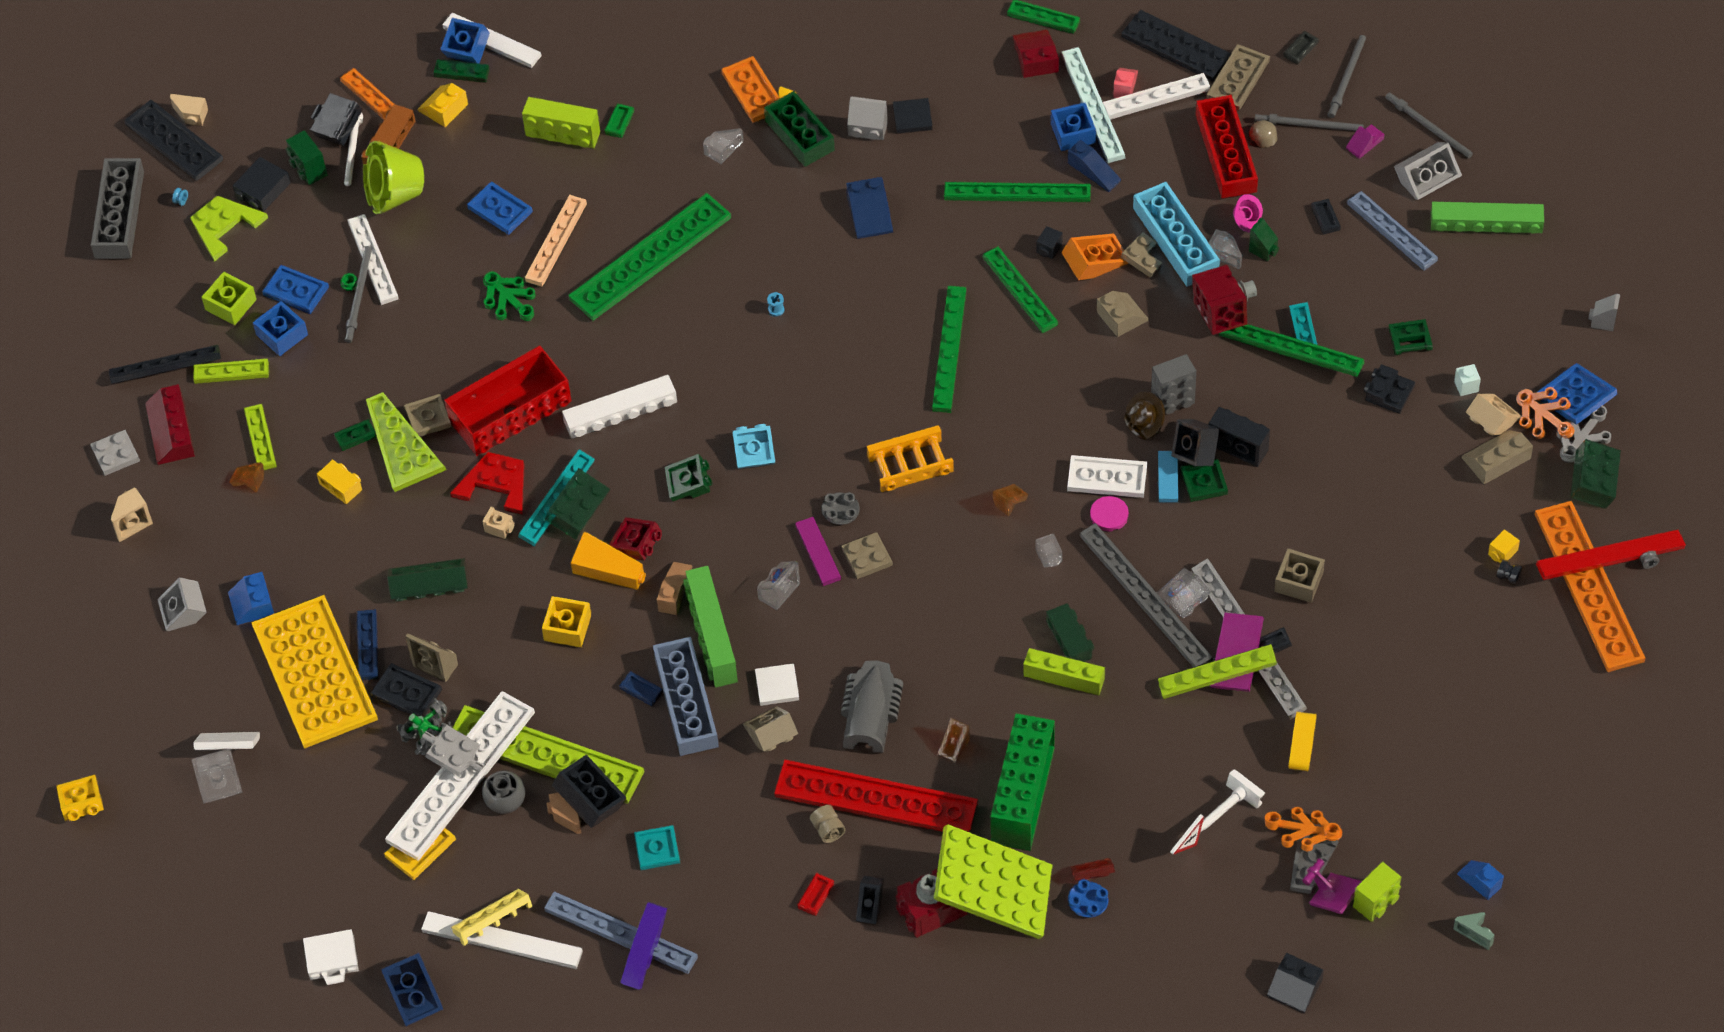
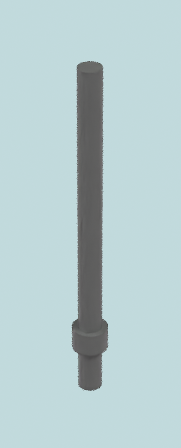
[1328,35,1366,118]
[1385,92,1473,159]
[1255,114,1364,131]
[345,246,372,343]

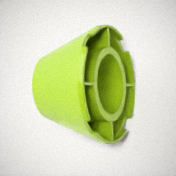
[363,141,424,214]

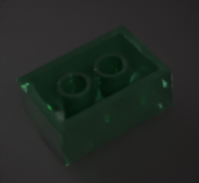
[1571,439,1621,509]
[545,468,610,540]

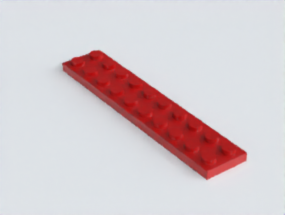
[774,759,978,833]

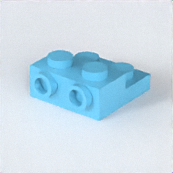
[733,424,775,469]

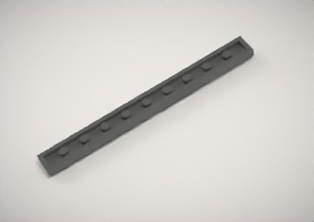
[1080,523,1212,668]

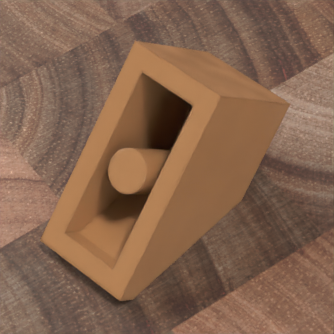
[546,793,581,834]

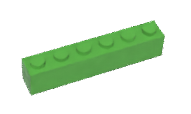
[1431,202,1544,234]

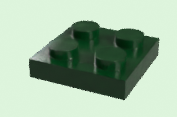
[1181,459,1228,502]

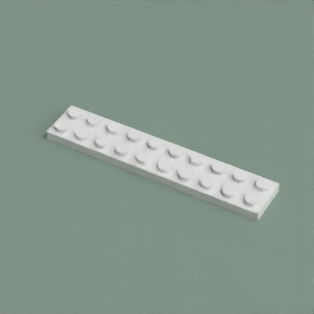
[385,691,535,861]

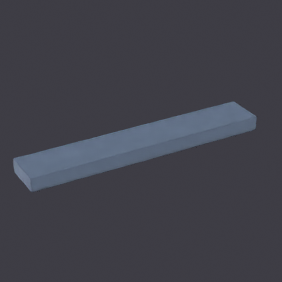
[1347,191,1438,270]

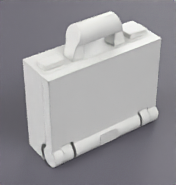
[303,929,359,985]

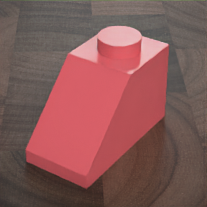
[1113,68,1138,98]

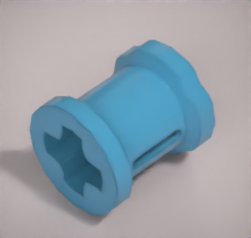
[767,292,785,317]

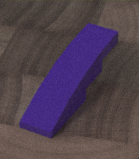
[621,902,668,989]

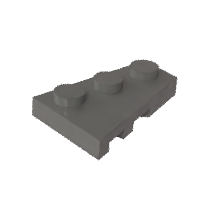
[1290,835,1339,894]

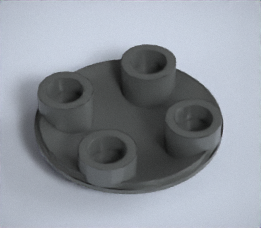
[821,492,860,525]

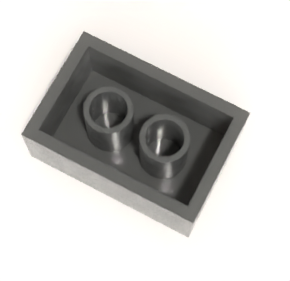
[1151,354,1196,414]

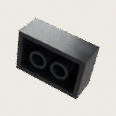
[1208,407,1270,467]
[552,754,626,829]

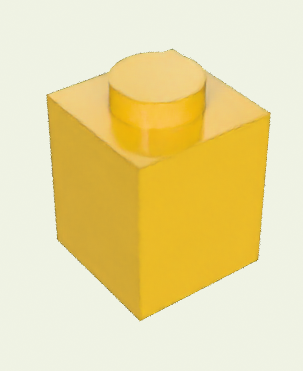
[1488,529,1520,563]

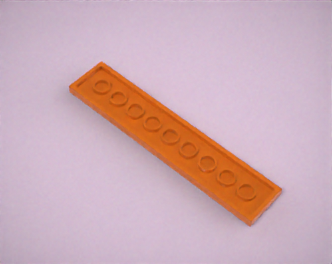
[1535,501,1645,672]

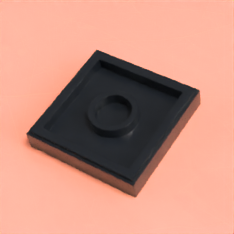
[893,98,933,134]

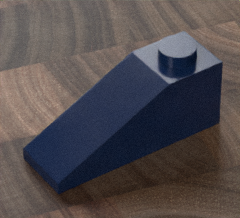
[1068,140,1121,192]

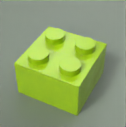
[202,272,257,325]
[1353,862,1401,922]

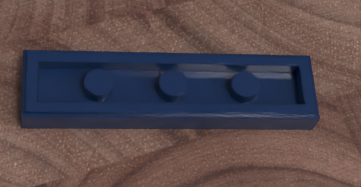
[357,609,379,680]

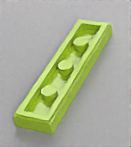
[193,359,269,384]
[244,404,277,472]

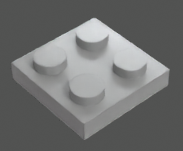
[90,430,140,476]

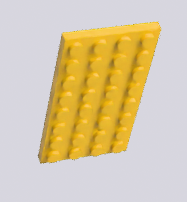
[252,595,378,749]

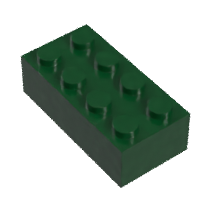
[764,91,835,167]

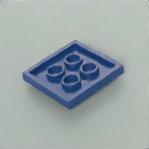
[1536,363,1617,425]

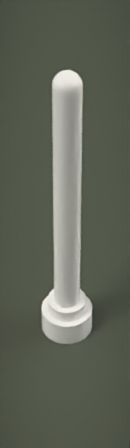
[344,113,363,186]

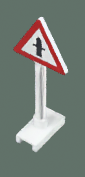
[1170,769,1265,855]

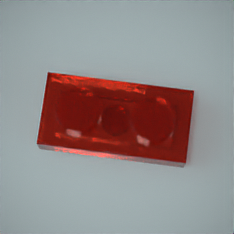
[1070,858,1115,881]

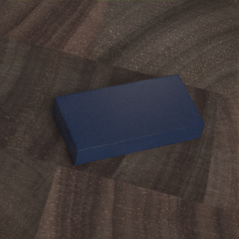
[619,671,663,706]

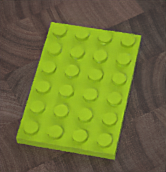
[934,824,1052,939]

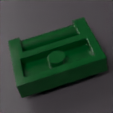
[1388,319,1433,356]

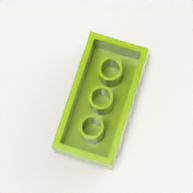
[522,97,600,149]

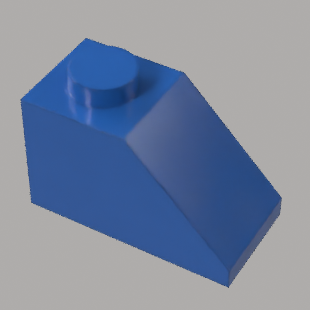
[1458,860,1504,900]

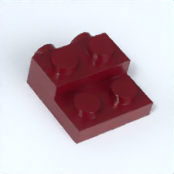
[609,517,662,561]

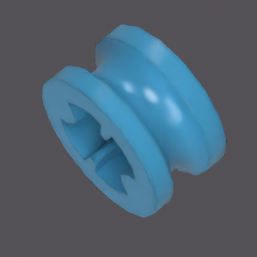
[172,188,188,206]

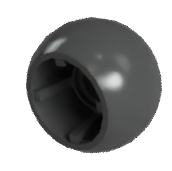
[482,771,525,814]

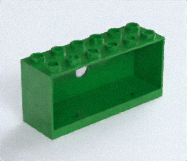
[991,713,1055,851]

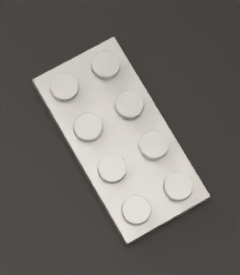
[1067,455,1147,498]

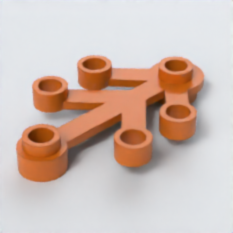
[1516,387,1575,439]
[1265,807,1342,851]

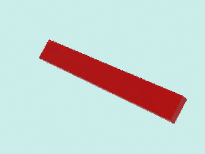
[1536,530,1686,580]

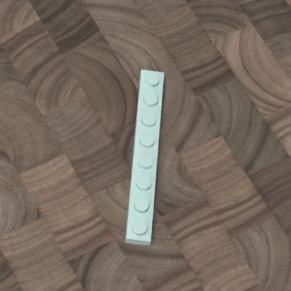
[1062,47,1125,163]

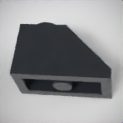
[856,876,884,924]

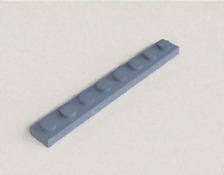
[544,892,698,974]

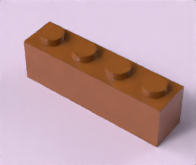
[361,104,415,164]

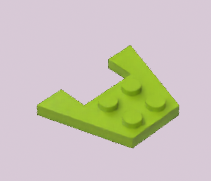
[190,196,268,262]

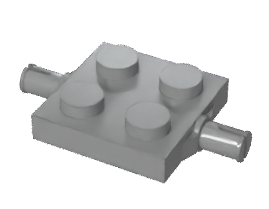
[422,725,484,777]

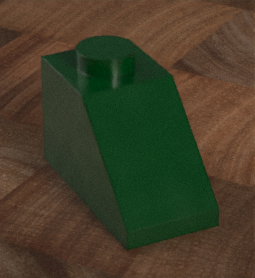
[1249,217,1279,262]

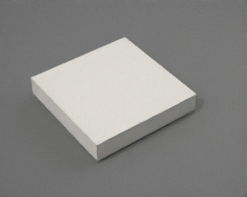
[755,664,799,706]

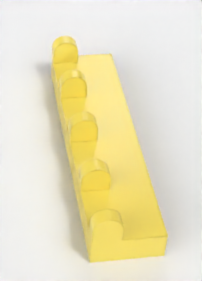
[451,889,532,946]

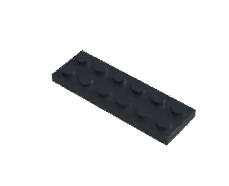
[1121,9,1231,82]
[124,100,223,181]

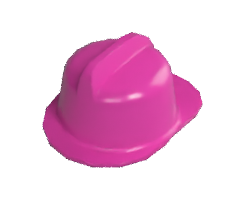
[1233,194,1263,233]

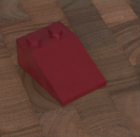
[1013,29,1059,78]

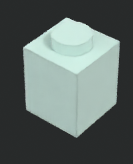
[1454,364,1481,396]

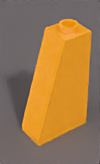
[571,532,646,590]

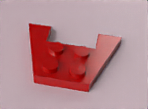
[451,452,524,515]

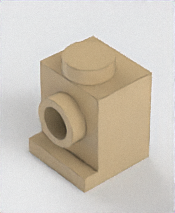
[482,507,514,539]

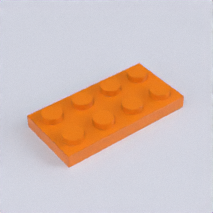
[721,56,780,123]

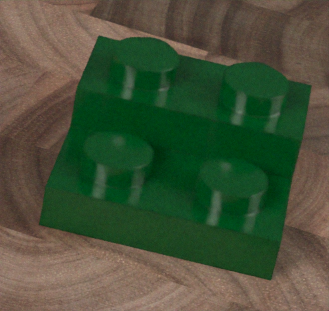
[665,454,713,502]

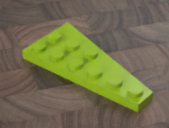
[366,392,447,492]

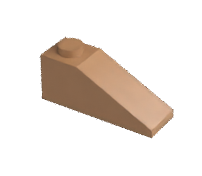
[657,562,692,615]

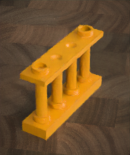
[867,425,954,492]

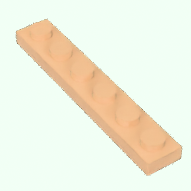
[525,195,587,287]

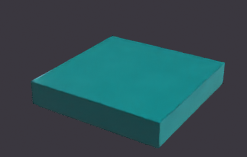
[634,825,680,870]

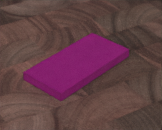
[1210,613,1264,692]

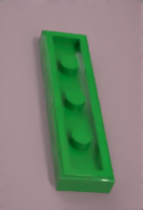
[1007,0,1080,34]

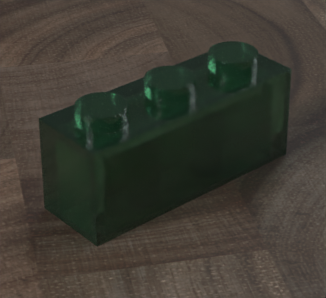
[1046,603,1094,662]

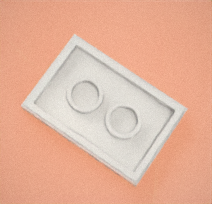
[194,732,260,750]

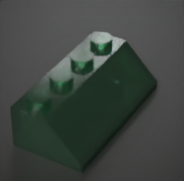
[387,558,468,601]

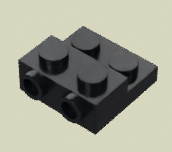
[1364,364,1415,414]

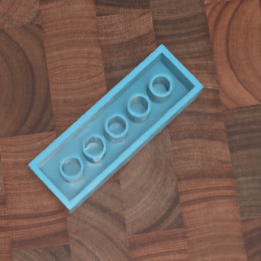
[1133,182,1220,287]

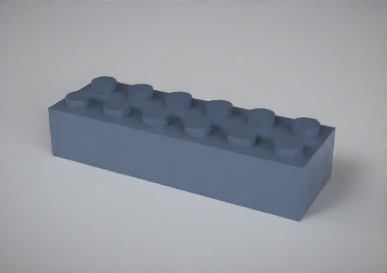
[653,637,719,756]

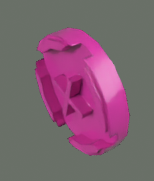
[1090,496,1129,532]

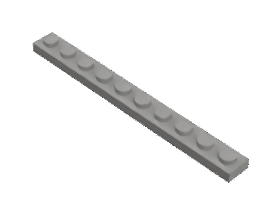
[1191,558,1307,720]

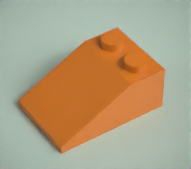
[1061,233,1129,280]

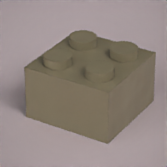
[1275,549,1325,603]

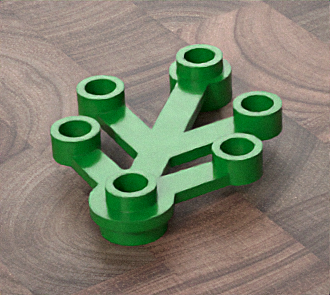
[483,271,536,321]

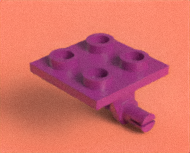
[1302,858,1362,914]

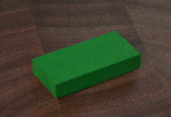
[605,103,634,138]

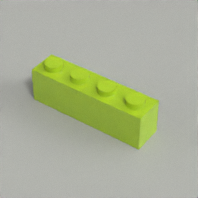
[1023,648,1105,696]

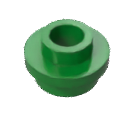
[340,273,358,291]

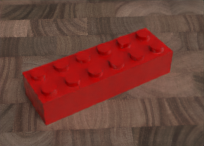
[1196,95,1258,199]

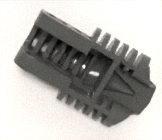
[841,661,904,753]

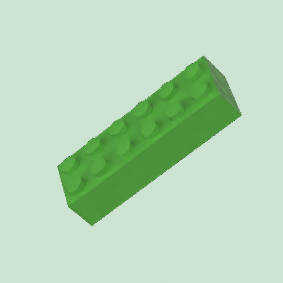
[683,566,738,688]

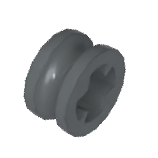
[1640,551,1660,569]

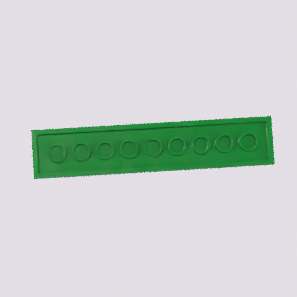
[568,193,731,321]

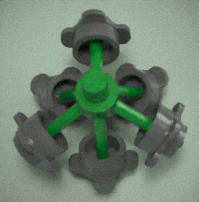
[397,698,452,755]

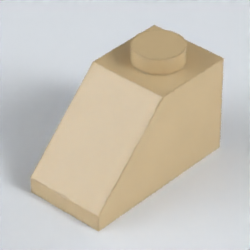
[170,94,208,126]

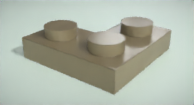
[1121,232,1162,278]

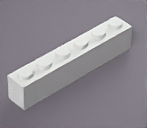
[562,375,677,439]

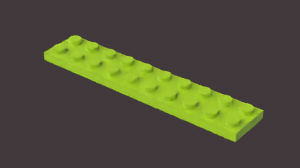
[453,705,644,804]

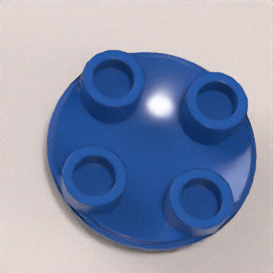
[1068,879,1108,918]

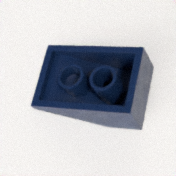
[846,177,893,239]
[381,953,443,1026]

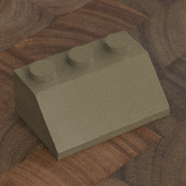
[1462,430,1533,484]

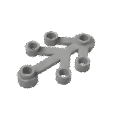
[1556,405,1611,462]

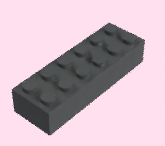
[91,158,144,259]

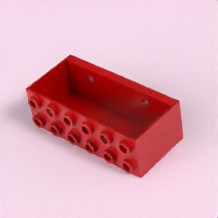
[444,345,572,456]

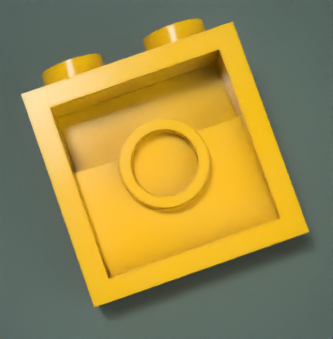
[57,775,104,821]

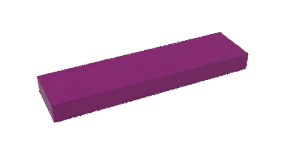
[795,517,841,586]

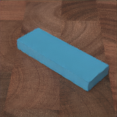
[1158,451,1178,502]

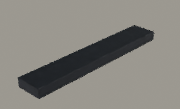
[109,345,221,384]

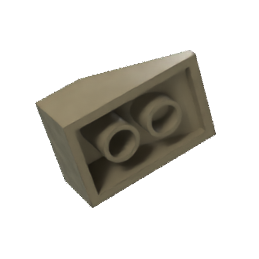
[406,633,458,682]

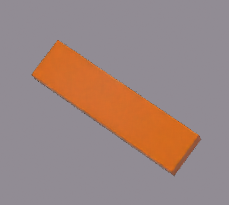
[340,68,394,120]

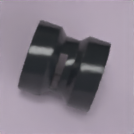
[1496,559,1522,584]

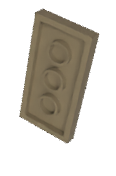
[1207,44,1270,111]

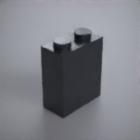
[233,157,290,212]

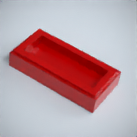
[798,873,834,916]

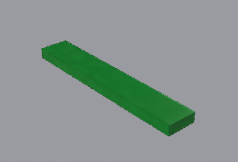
[983,246,1058,333]

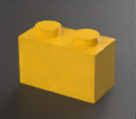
[317,460,362,504]

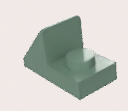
[1453,912,1495,950]

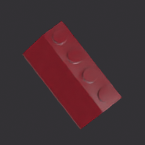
[145,384,195,465]

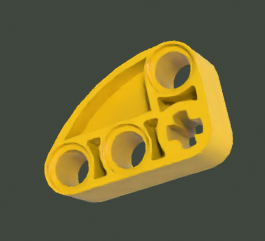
[1288,711,1317,771]

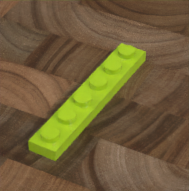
[1158,645,1277,699]

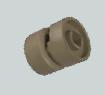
[810,805,846,843]

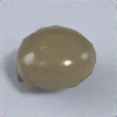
[1249,120,1277,148]

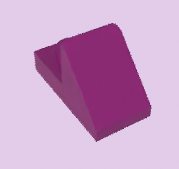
[1346,124,1385,159]

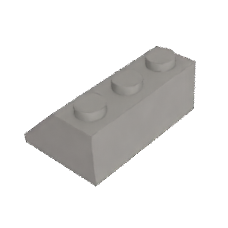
[1394,142,1462,200]

